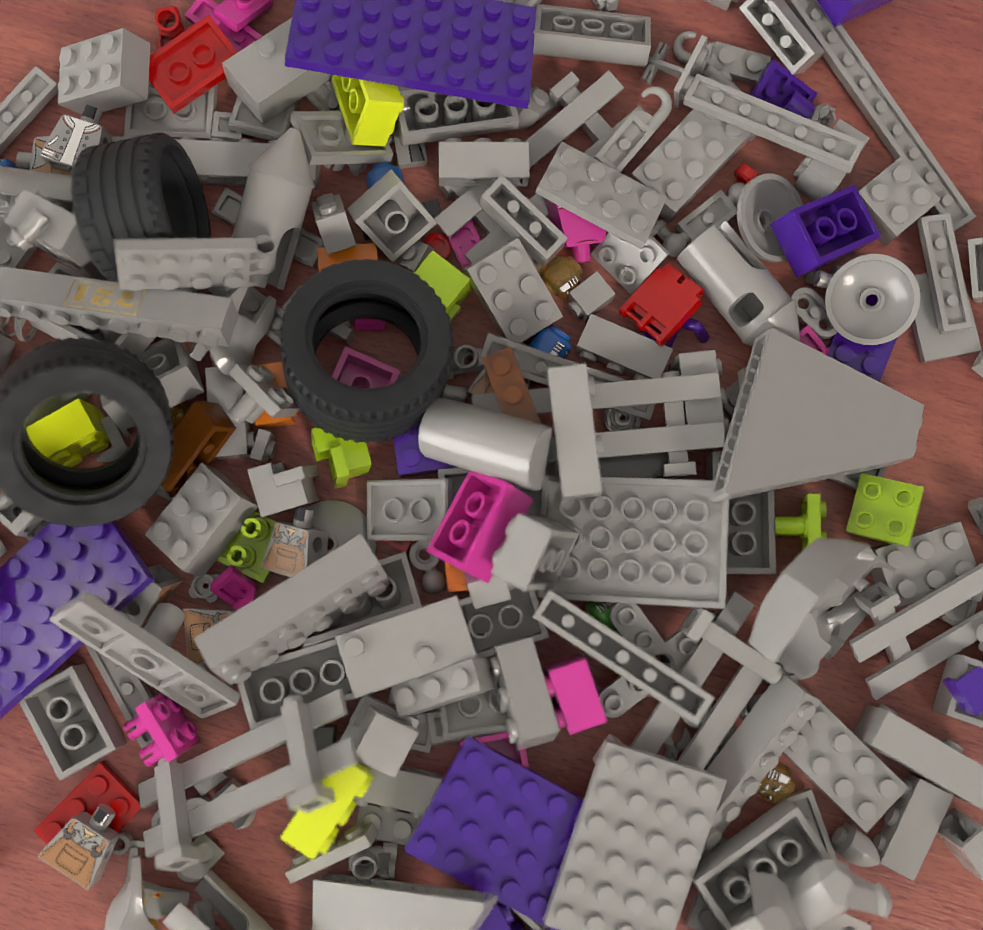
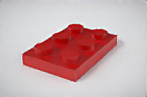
[149,15,238,114]
[33,761,142,845]

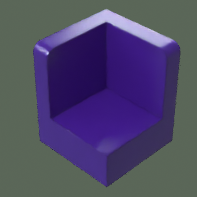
[943,666,983,715]

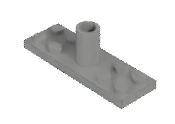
[49,591,240,719]

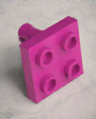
[123,693,199,767]

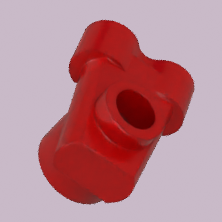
[155,6,184,50]

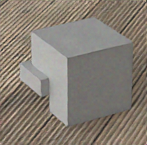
[247,462,319,517]
[340,694,420,778]

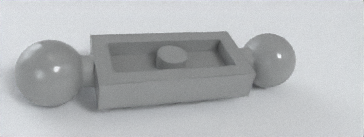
[663,182,746,257]

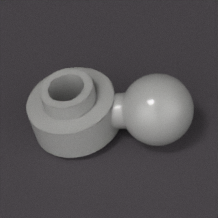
[409,541,446,594]

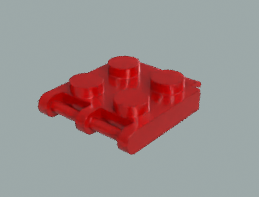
[619,263,705,347]

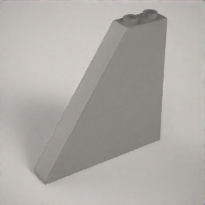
[709,327,924,502]
[312,873,498,930]

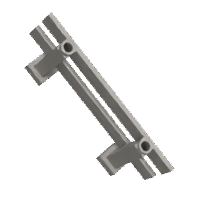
[434,70,644,263]
[472,371,725,491]
[849,563,983,700]
[593,591,783,769]
[138,689,358,872]

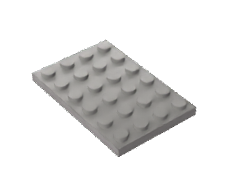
[537,475,729,609]
[543,739,727,930]

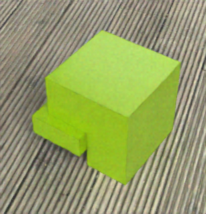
[414,250,471,323]
[311,428,372,489]

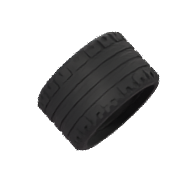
[71,132,211,283]

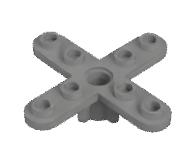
[598,602,718,728]

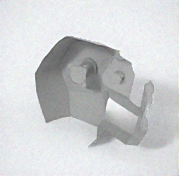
[748,538,896,680]
[685,859,892,930]

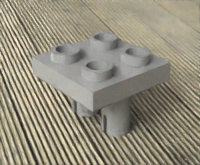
[227,364,299,424]

